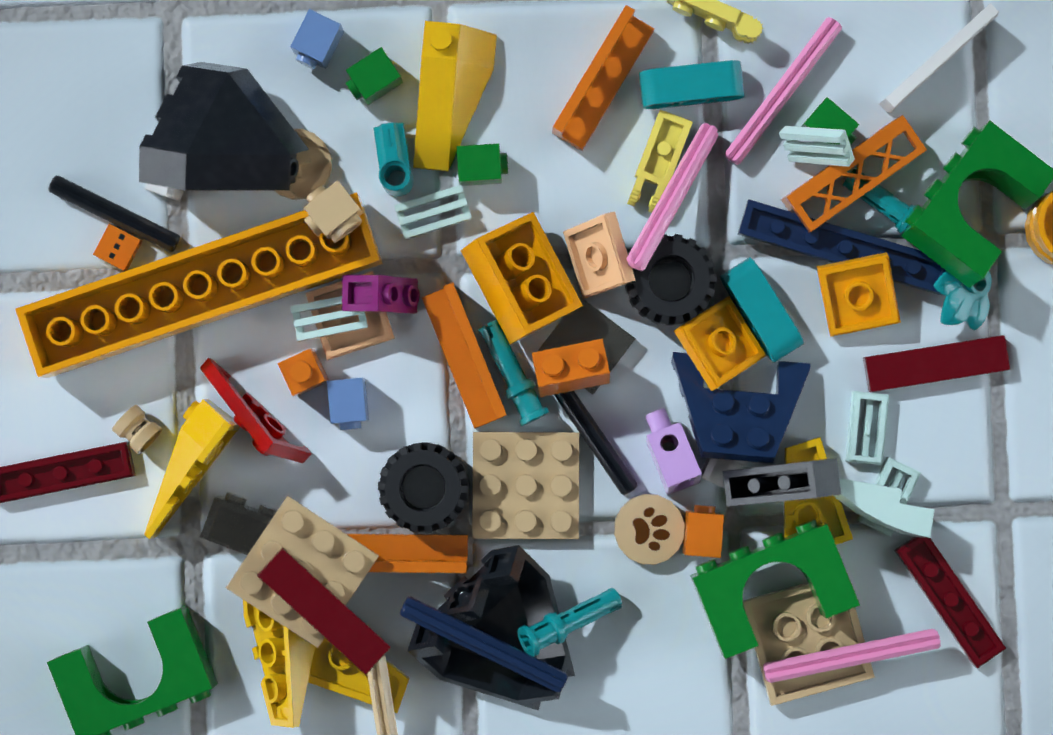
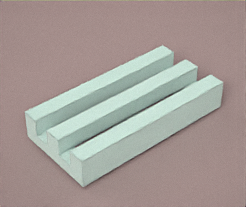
[779,126,855,167]
[394,184,472,240]
[290,296,368,342]
[845,391,889,465]
[857,457,921,536]

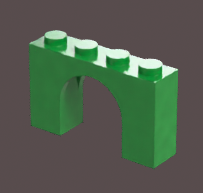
[901,121,1053,288]
[690,519,860,659]
[47,605,218,735]

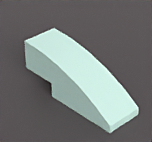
[834,478,935,538]

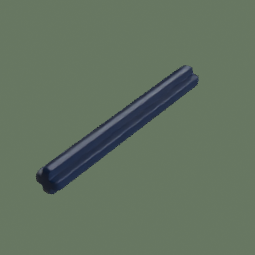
[400,597,568,692]

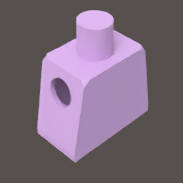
[645,408,702,495]

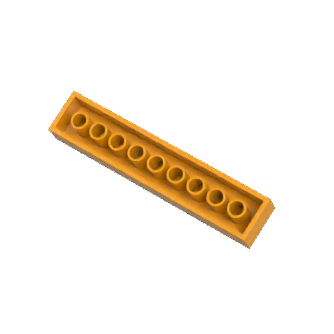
[15,192,383,378]

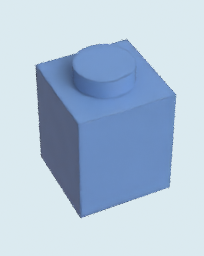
[290,9,344,69]
[327,378,369,430]

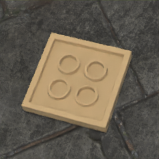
[472,432,579,539]
[226,495,379,648]
[743,583,875,706]

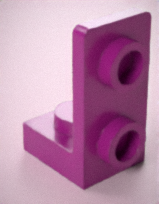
[342,275,420,314]

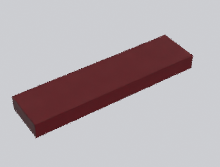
[863,335,1010,392]
[0,441,136,503]
[894,536,1006,669]
[257,548,391,675]

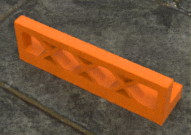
[552,5,655,151]
[781,115,927,233]
[421,282,507,429]
[345,533,468,573]

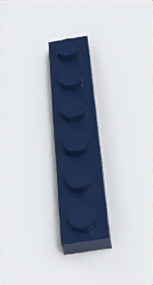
[737,199,946,295]

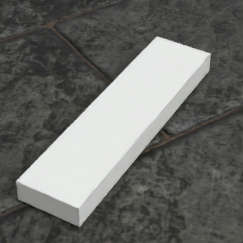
[879,3,999,113]

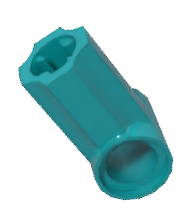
[373,122,414,197]

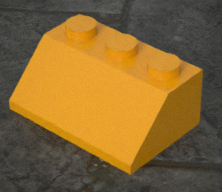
[461,212,583,344]

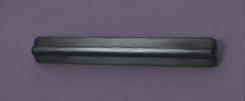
[48,175,180,252]
[554,391,638,495]

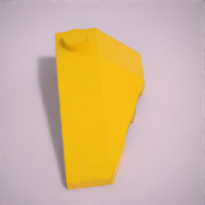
[413,21,497,172]
[144,399,240,539]
[243,600,315,728]

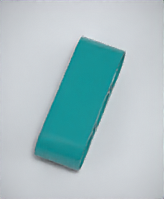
[639,60,745,109]
[720,257,804,363]

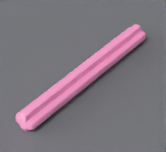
[725,17,842,165]
[627,123,718,271]
[763,629,941,683]

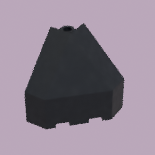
[139,62,309,190]
[407,545,575,711]

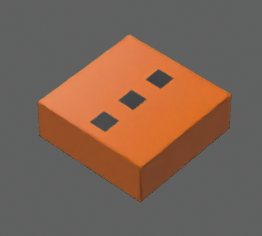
[93,224,143,271]

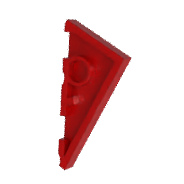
[200,358,312,463]

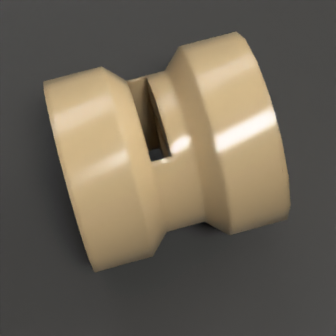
[112,405,163,455]

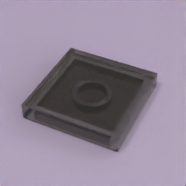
[537,296,636,395]

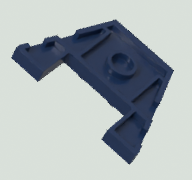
[671,352,811,464]

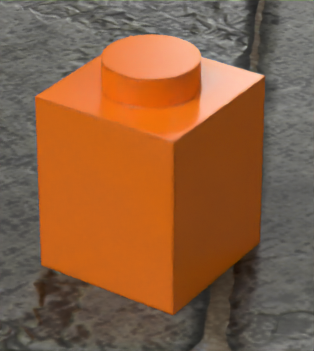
[277,348,329,396]
[682,505,724,558]

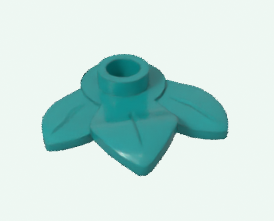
[933,271,992,330]

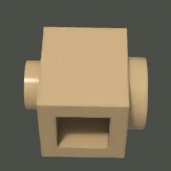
[303,180,363,243]

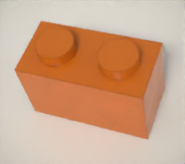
[532,338,610,397]

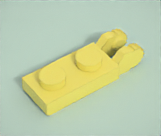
[667,0,763,44]
[627,110,693,213]

